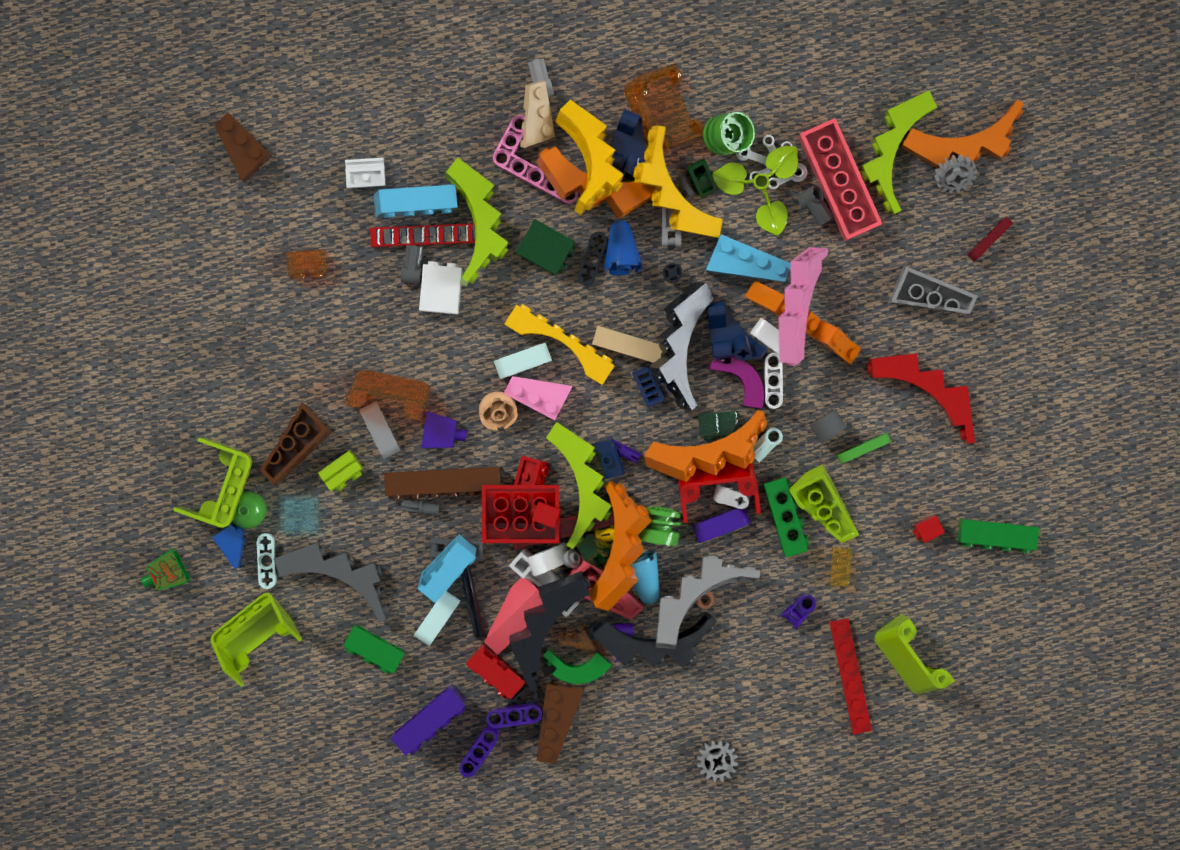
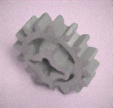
[934,154,978,194]
[696,739,738,782]

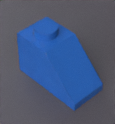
[213,524,245,569]

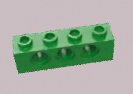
[762,477,810,558]

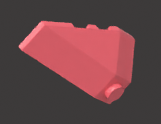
[484,577,543,655]

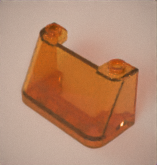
[624,63,704,153]
[345,370,431,421]

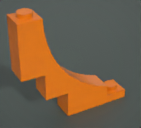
[537,146,656,219]

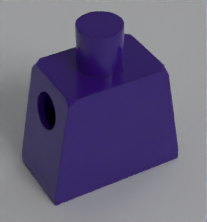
[421,411,467,448]

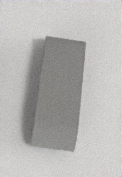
[359,401,401,459]

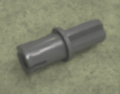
[400,499,439,516]

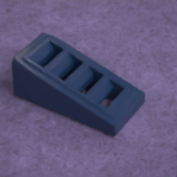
[632,365,665,408]

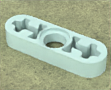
[257,533,277,589]

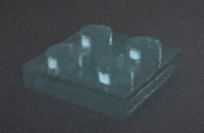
[280,495,320,534]

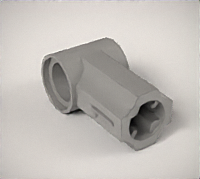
[528,59,554,97]

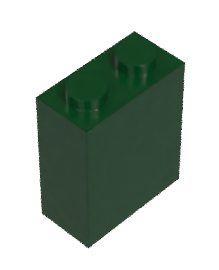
[516,219,576,276]

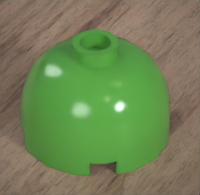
[232,491,267,529]

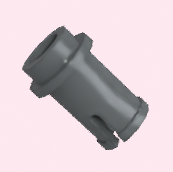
[676,173,696,198]

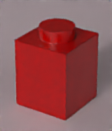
[530,501,562,528]
[912,515,945,543]

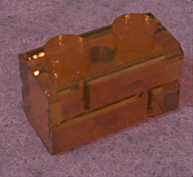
[286,249,329,280]

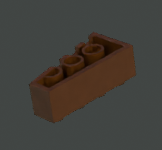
[260,403,333,485]
[537,682,585,764]

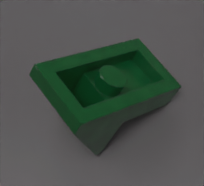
[687,158,718,199]

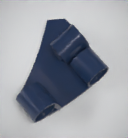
[610,109,646,182]
[706,301,767,360]

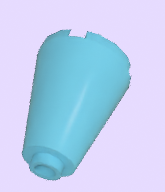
[631,549,660,604]

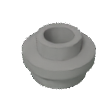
[563,549,581,569]

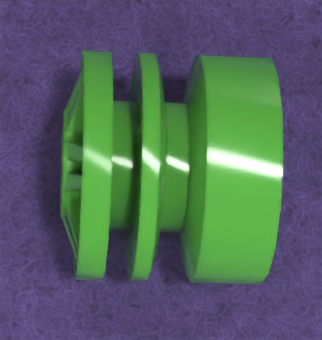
[703,112,755,156]
[639,506,682,546]

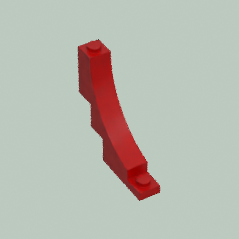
[866,353,975,444]

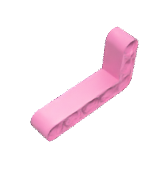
[493,115,578,205]

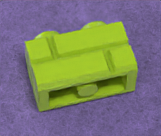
[318,450,364,492]

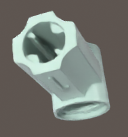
[753,427,783,463]

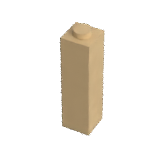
[592,326,665,363]

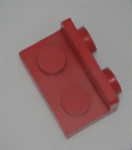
[514,456,550,485]

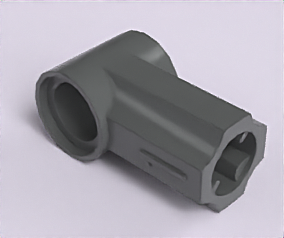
[798,186,834,226]
[401,245,423,285]

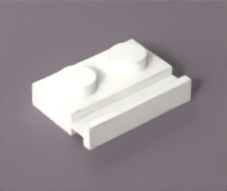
[345,158,386,189]

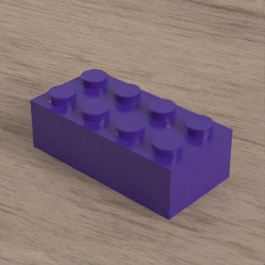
[390,683,467,756]

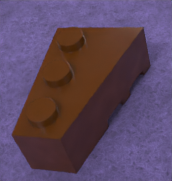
[214,112,272,183]

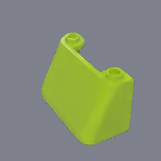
[875,614,955,694]

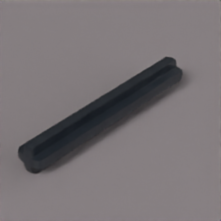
[461,565,484,638]

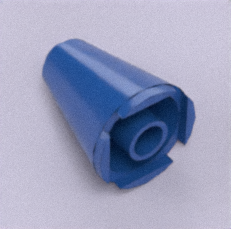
[604,220,643,275]

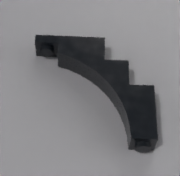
[509,571,592,692]

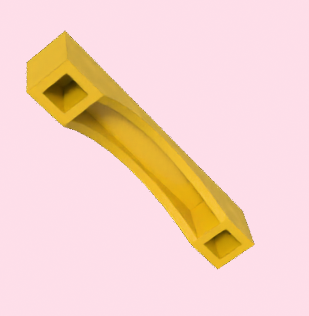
[505,304,615,385]

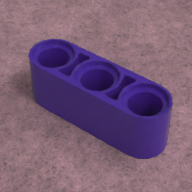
[692,508,750,543]
[486,703,542,728]
[459,725,500,777]

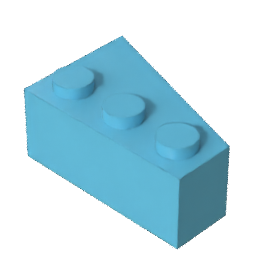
[418,534,476,604]

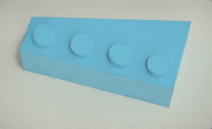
[374,185,458,218]
[705,234,791,283]

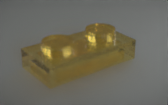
[829,547,852,587]

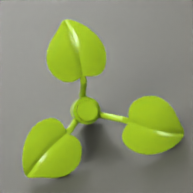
[712,146,798,236]

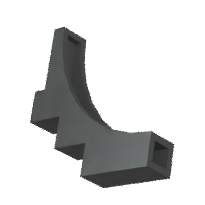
[274,542,389,623]

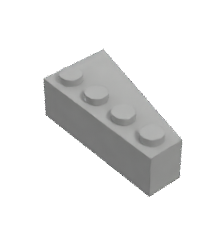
[889,266,978,314]

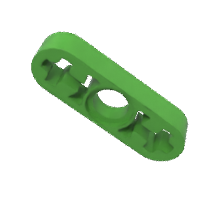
[837,433,892,464]

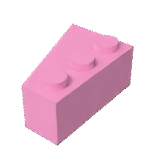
[504,376,573,420]

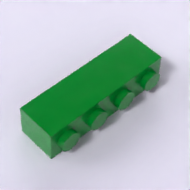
[957,519,1039,553]

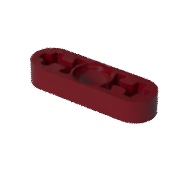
[967,216,1013,262]

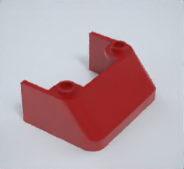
[678,462,761,523]

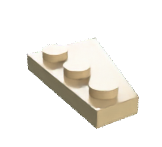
[520,80,555,148]

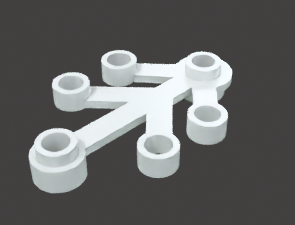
[736,135,807,190]

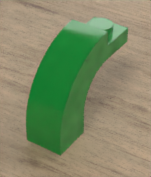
[543,648,612,684]

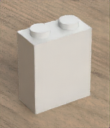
[419,261,463,315]

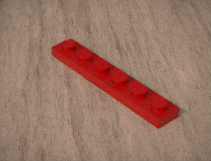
[829,618,872,735]

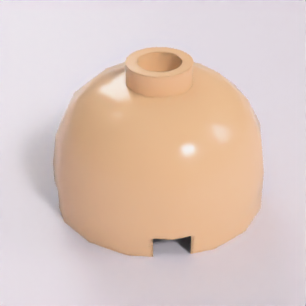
[479,391,518,430]

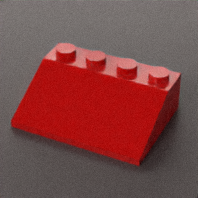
[482,485,561,543]

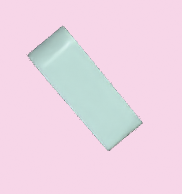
[493,343,552,379]
[413,591,460,646]

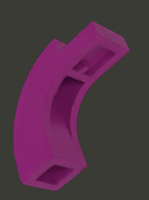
[709,357,764,408]

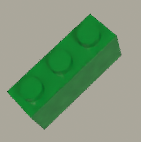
[343,624,406,674]

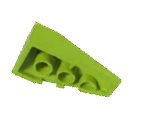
[789,464,859,543]

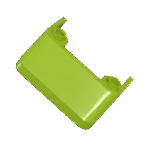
[173,437,252,527]
[210,593,302,687]

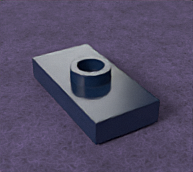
[594,438,625,479]

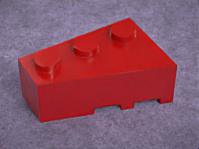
[466,643,526,700]

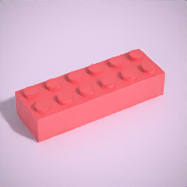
[798,118,882,242]

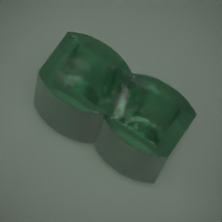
[698,411,738,440]

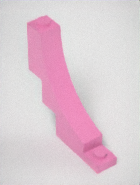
[779,247,828,366]

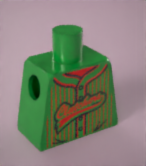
[141,548,191,591]

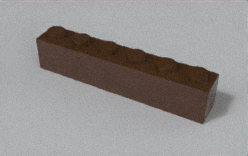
[384,467,501,500]

